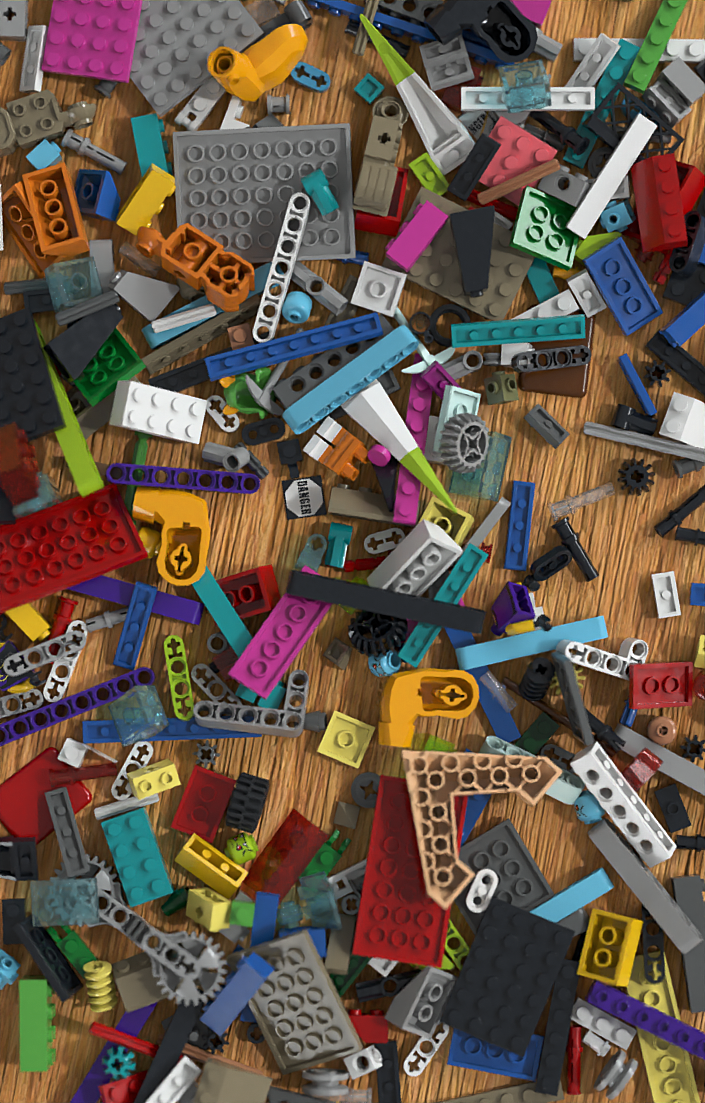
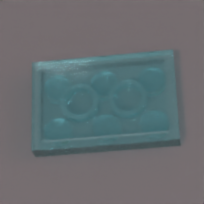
[30,878,100,927]

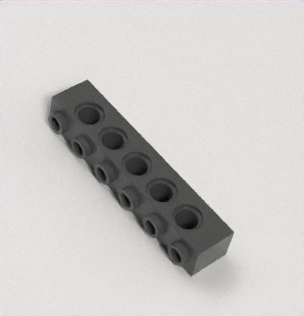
[273,313,394,410]

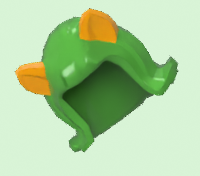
[219,367,277,419]

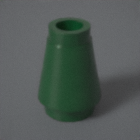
[161,885,189,917]

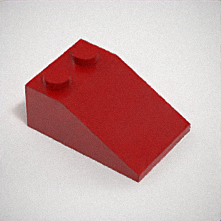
[354,166,409,237]
[213,564,281,627]

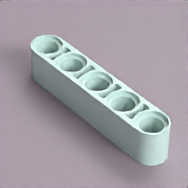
[478,736,585,805]

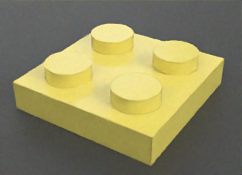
[317,710,376,769]

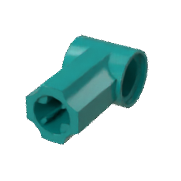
[301,168,339,216]
[325,522,353,568]

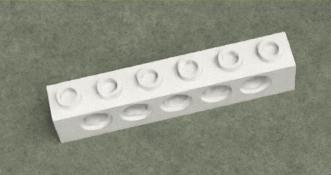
[570,742,676,868]

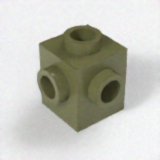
[484,371,519,405]

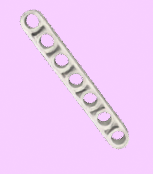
[253,193,311,343]

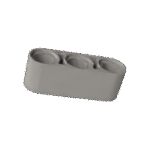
[89,239,115,299]

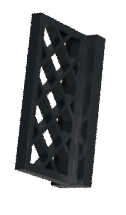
[582,82,684,165]

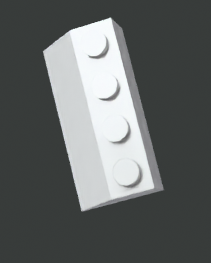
[367,519,463,596]

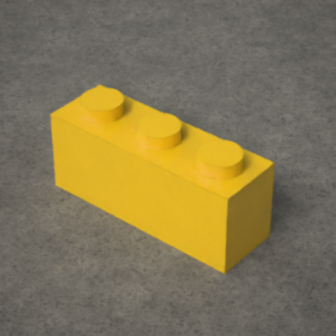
[116,163,176,236]
[174,833,248,900]

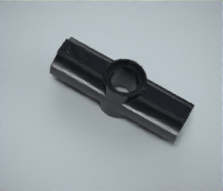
[355,968,421,1003]

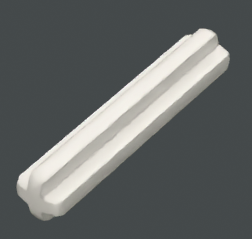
[151,303,216,333]
[94,793,159,820]

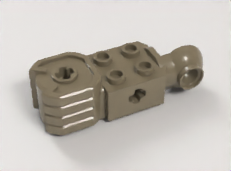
[0,89,96,158]
[352,96,408,216]

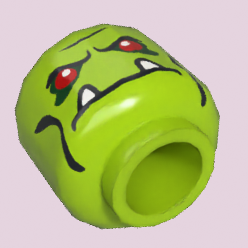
[224,832,259,865]

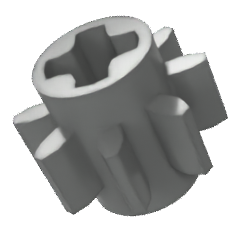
[192,740,221,768]

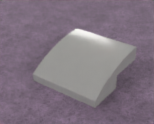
[419,34,475,91]

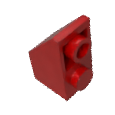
[347,1009,388,1043]

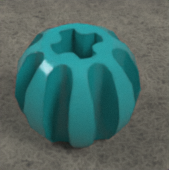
[102,1046,136,1080]

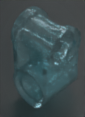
[294,533,328,572]

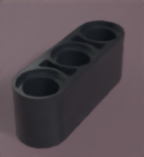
[669,210,705,278]

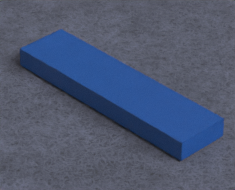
[504,480,535,571]
[113,581,158,671]

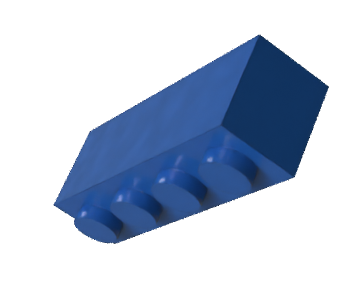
[200,952,274,1037]

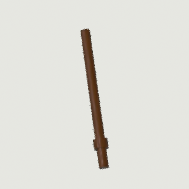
[501,676,616,757]

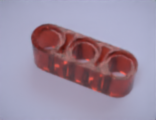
[608,747,663,792]

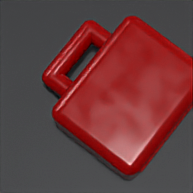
[0,747,92,845]

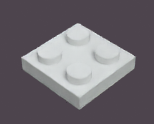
[351,261,407,318]

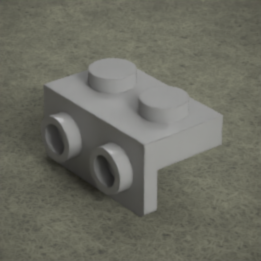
[641,78,691,128]

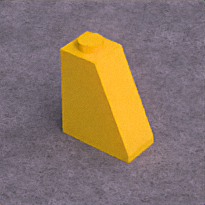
[6,602,52,642]

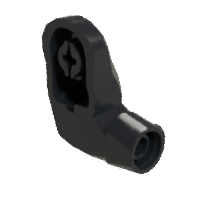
[423,0,538,63]

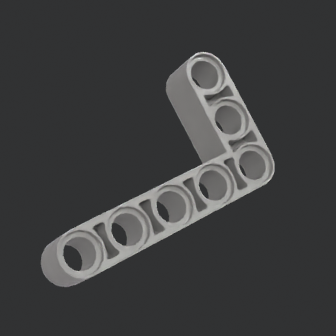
[193,670,309,738]

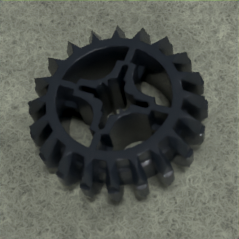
[348,610,408,658]

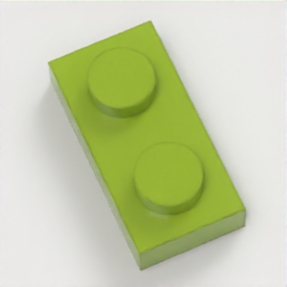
[408,152,450,196]

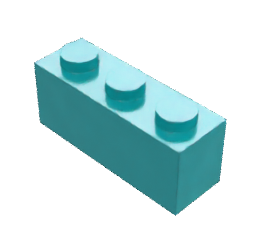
[131,113,173,177]

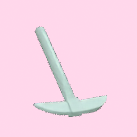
[394,307,455,374]

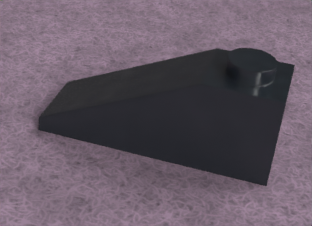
[368,450,401,512]

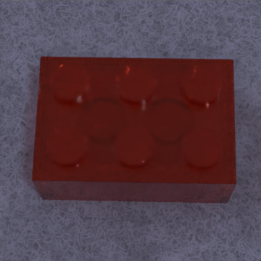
[0,422,41,507]

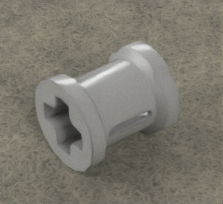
[267,94,290,115]

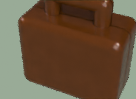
[518,304,596,398]

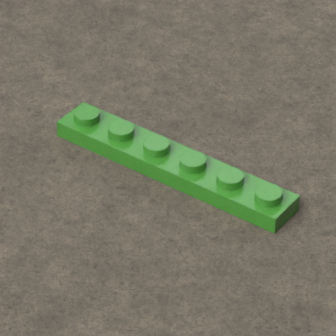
[624,0,688,94]

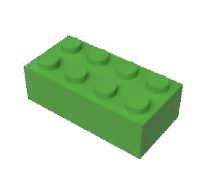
[19,975,56,1072]

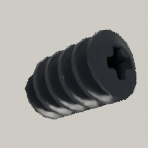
[519,657,555,701]

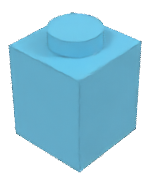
[26,139,62,170]

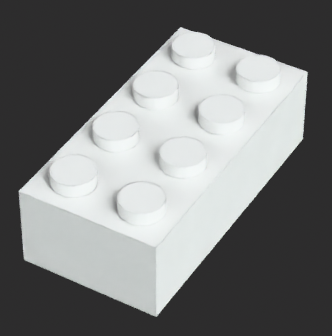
[109,381,207,444]

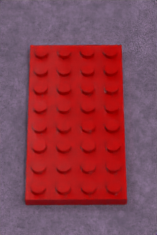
[0,483,148,614]
[352,775,468,968]

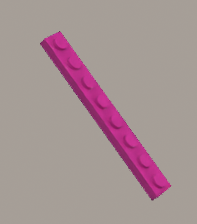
[393,353,434,525]

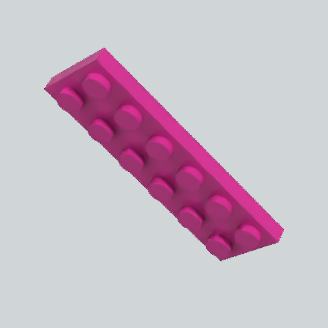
[229,565,333,700]

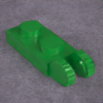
[298,829,352,891]
[47,917,99,979]

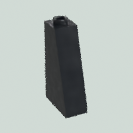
[449,205,495,298]
[43,303,123,384]

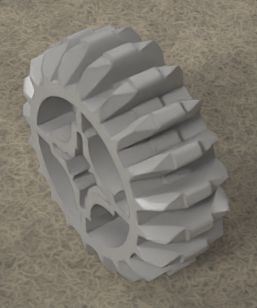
[438,413,491,474]

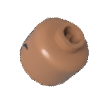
[647,716,677,745]

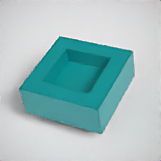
[354,73,385,105]

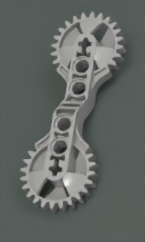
[48,854,228,1006]

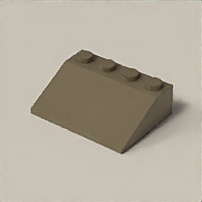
[193,1058,272,1103]

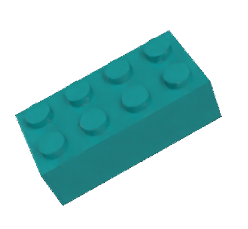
[101,807,175,908]

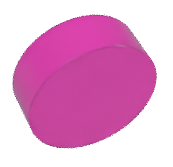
[368,445,391,467]

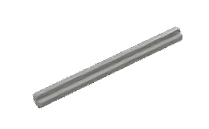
[583,421,705,462]

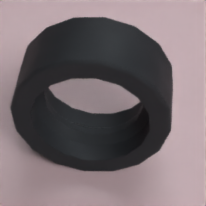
[429,304,470,347]

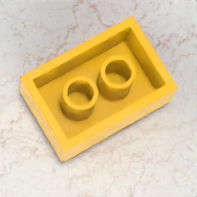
[577,908,643,987]

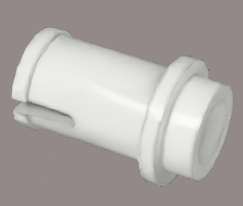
[581,1030,611,1057]

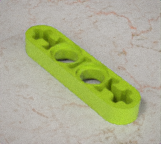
[164,635,194,721]

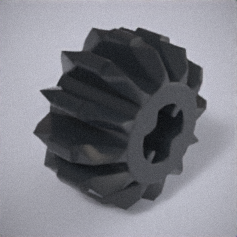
[617,458,655,496]

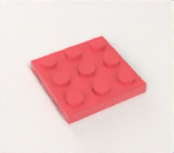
[479,115,558,206]

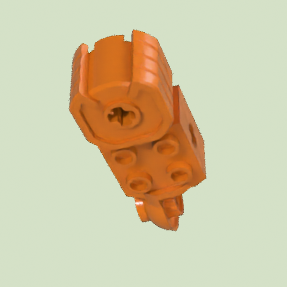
[136,223,255,312]

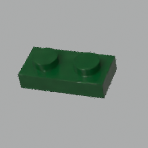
[514,712,560,755]

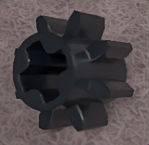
[643,360,671,388]
[679,735,705,763]
[202,1027,230,1055]

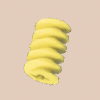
[83,960,117,1012]

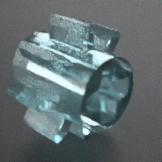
[277,901,303,929]

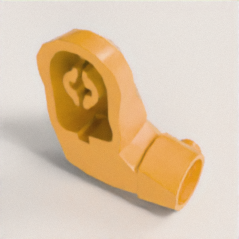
[207,24,308,102]
[132,487,210,586]
[378,668,479,747]

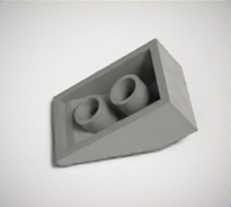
[385,965,458,1039]

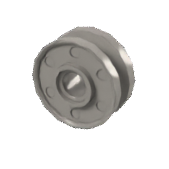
[594,1049,638,1100]
[302,1068,349,1096]

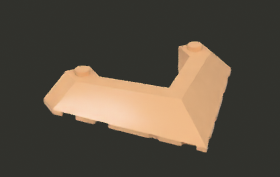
[401,750,563,909]

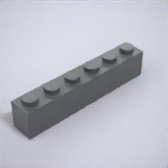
[671,874,705,1013]

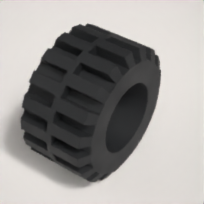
[225,772,269,834]

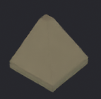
[323,637,352,670]
[333,801,360,829]

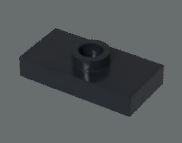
[654,783,691,833]

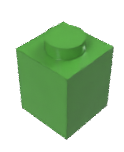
[230,899,255,927]

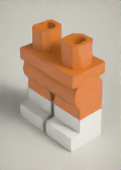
[303,416,369,481]

